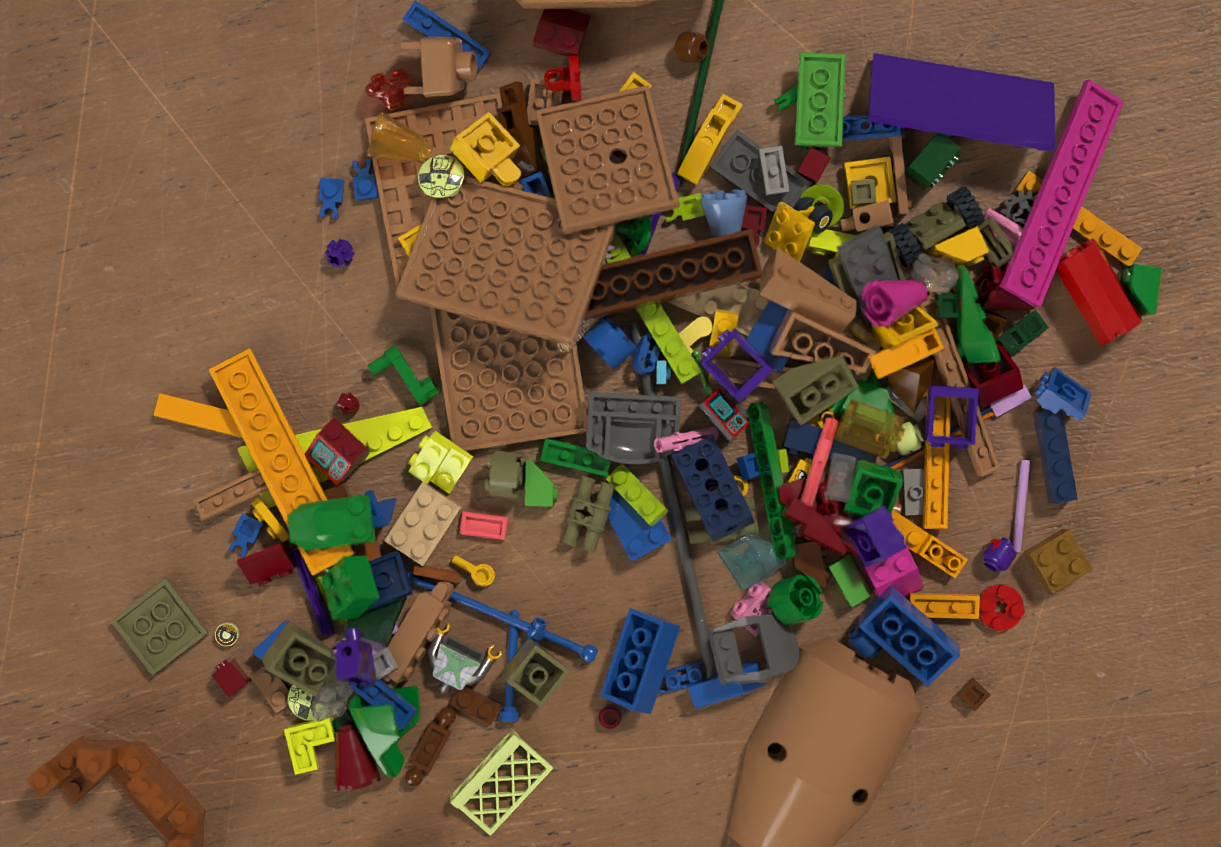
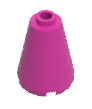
[862,280,927,327]

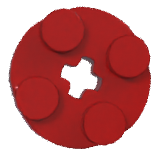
[979,584,1025,631]

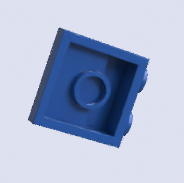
[1034,367,1092,421]

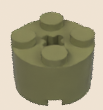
[485,450,526,499]

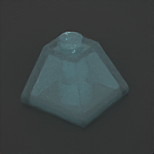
[717,534,786,590]

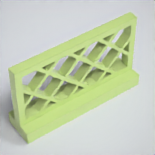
[449,729,553,836]

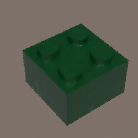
[905,133,961,190]

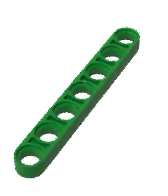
[747,402,796,560]

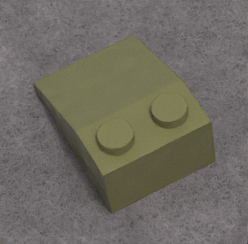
[772,356,859,425]
[262,621,338,702]

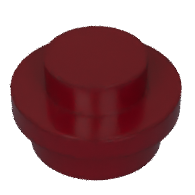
[598,705,621,729]

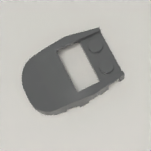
[707,614,800,685]

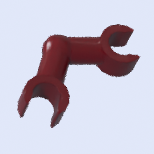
[817,471,841,516]

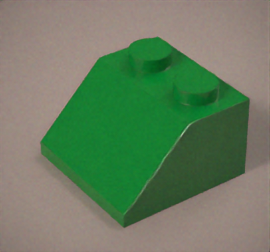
[1117,264,1162,318]

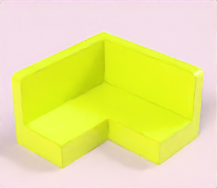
[284,715,336,775]

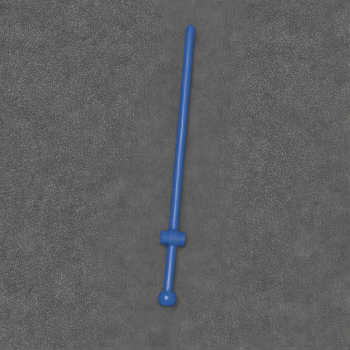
[353,549,598,663]

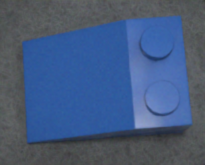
[608,478,672,562]

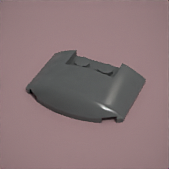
[586,392,681,464]

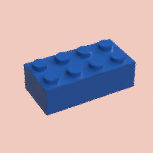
[858,585,960,687]
[600,608,681,714]

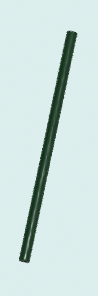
[676,0,724,187]

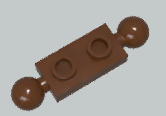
[405,707,456,787]

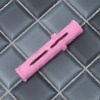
[654,426,718,453]

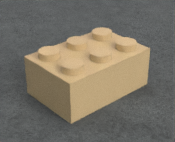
[384,482,463,566]

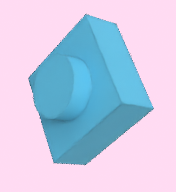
[656,361,671,385]

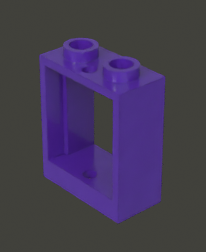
[700,328,774,403]
[925,385,979,449]

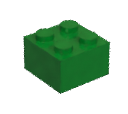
[321,556,379,620]

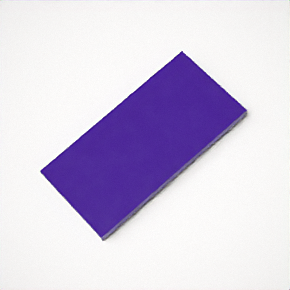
[868,53,1056,151]

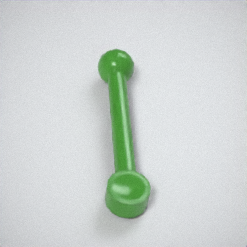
[691,350,712,396]

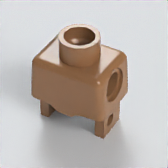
[401,36,477,97]

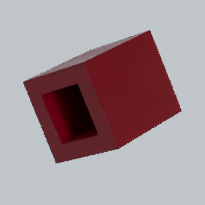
[797,147,831,185]
[212,659,251,698]

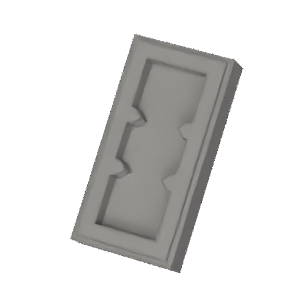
[902,469,924,515]

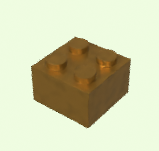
[1023,529,1093,594]

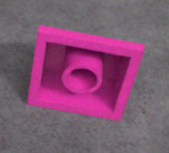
[862,547,924,598]

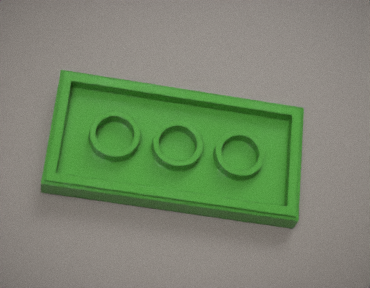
[795,52,846,148]

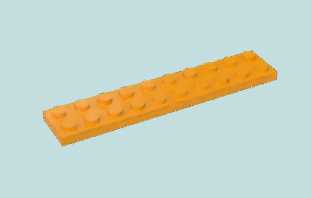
[208,348,355,576]

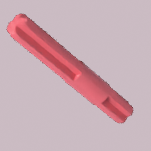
[800,418,838,507]

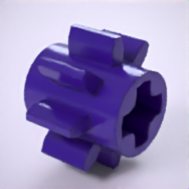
[325,239,355,268]

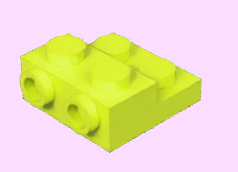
[408,431,473,494]

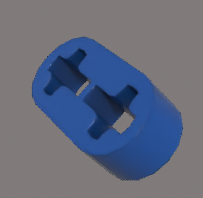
[632,332,660,375]

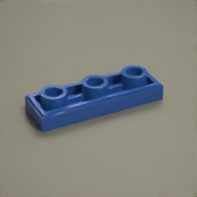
[842,115,903,141]

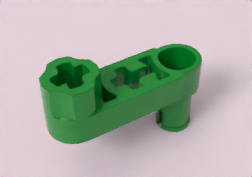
[367,345,440,406]

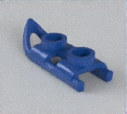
[658,660,707,694]

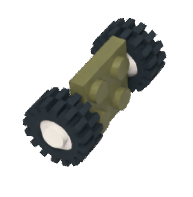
[885,186,985,268]

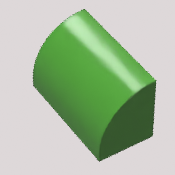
[827,552,873,607]

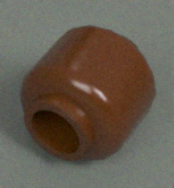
[674,32,710,63]

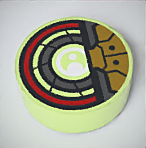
[215,623,240,646]

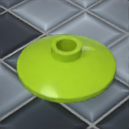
[799,184,844,227]

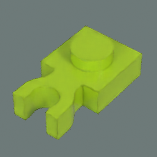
[666,193,705,222]

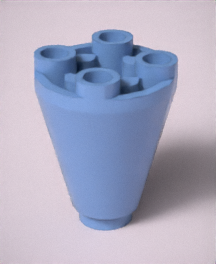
[701,189,747,238]

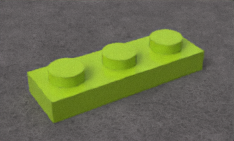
[606,464,668,527]

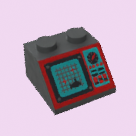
[697,388,749,441]

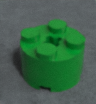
[767,575,823,626]

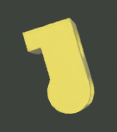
[679,317,713,354]

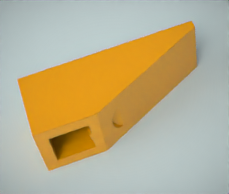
[869,328,944,379]

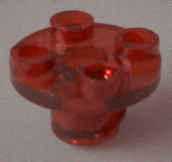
[365,68,411,110]

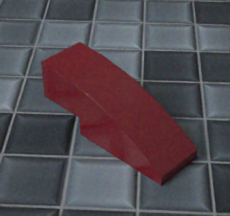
[781,497,846,554]

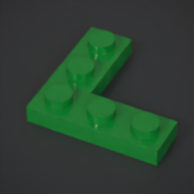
[540,438,611,477]

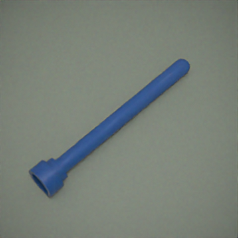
[500,610,519,722]

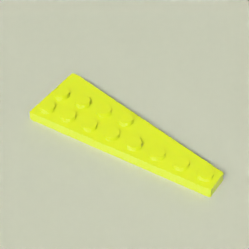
[237,407,433,509]

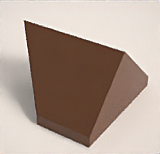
[887,358,935,413]

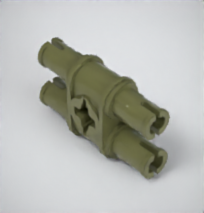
[562,476,615,552]
[684,497,759,544]

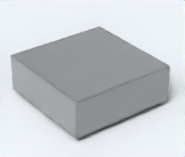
[373,648,399,680]

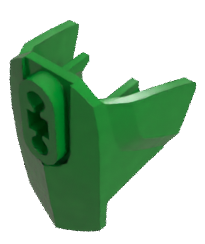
[348,685,421,779]

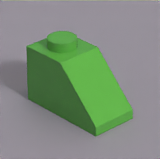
[525,460,558,507]

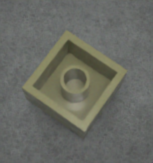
[501,638,570,708]

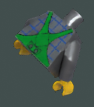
[428,623,501,694]

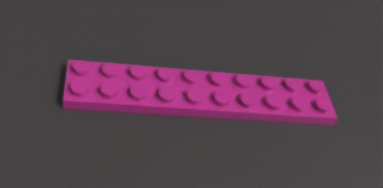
[1000,79,1124,307]

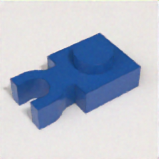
[352,158,380,201]
[318,177,345,219]
[228,513,265,557]

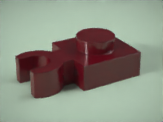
[741,205,767,247]

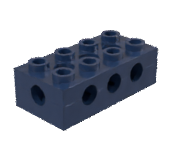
[671,435,755,542]

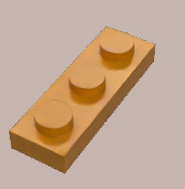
[909,593,980,619]

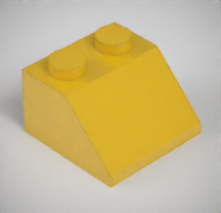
[927,226,989,267]
[871,306,938,349]

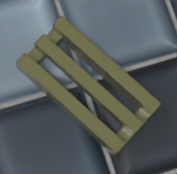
[978,217,1015,268]

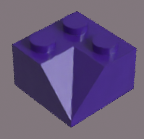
[843,506,907,567]

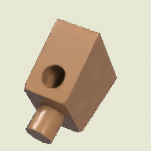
[840,200,894,234]

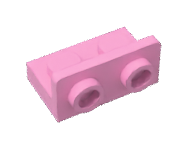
[730,579,774,637]

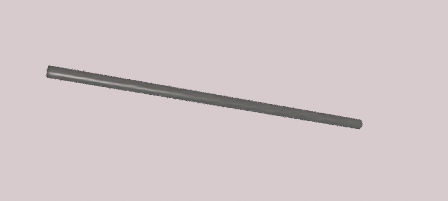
[629,322,718,678]

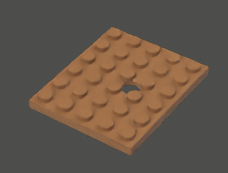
[536,85,679,234]

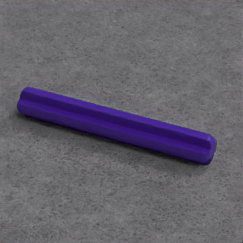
[292,549,334,636]

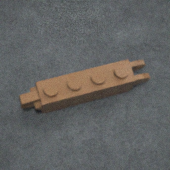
[381,581,455,689]

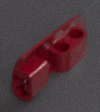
[779,478,860,558]

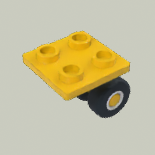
[764,197,833,262]

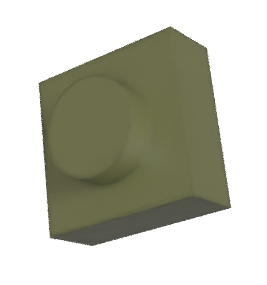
[850,179,876,205]

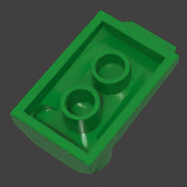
[287,495,376,551]

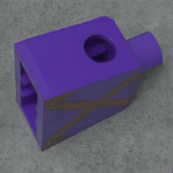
[336,628,377,686]

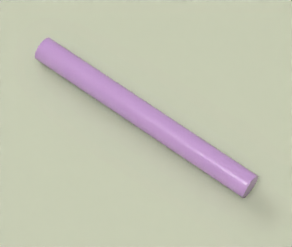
[1012,460,1030,552]

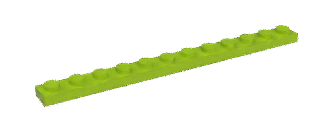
[539,147,702,384]

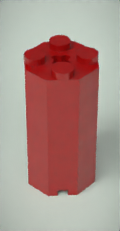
[1056,238,1143,346]

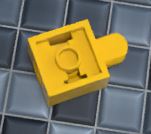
[450,112,521,187]

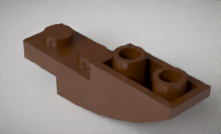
[497,81,542,178]

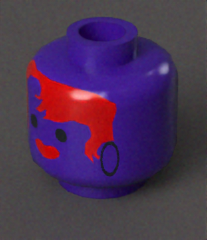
[982,537,1017,573]

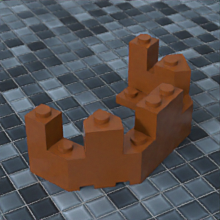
[26,738,206,847]

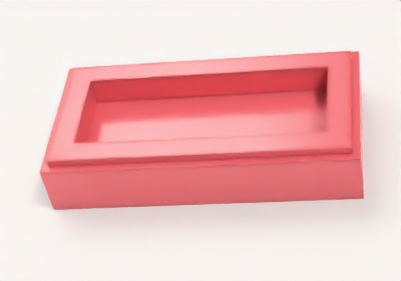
[459,511,508,540]

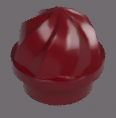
[336,392,360,415]

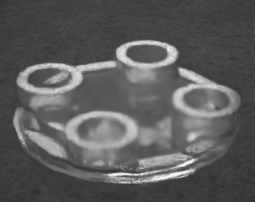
[311,681,353,721]

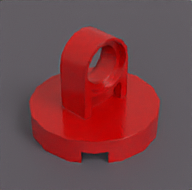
[544,55,582,102]

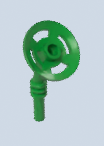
[615,215,652,256]

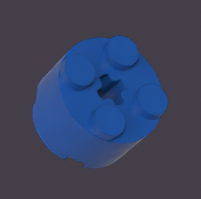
[583,316,637,370]

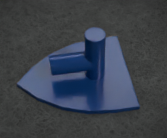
[364,490,397,528]

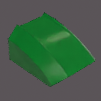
[843,460,904,519]

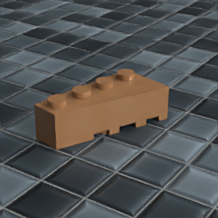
[759,247,857,334]
[768,309,876,373]

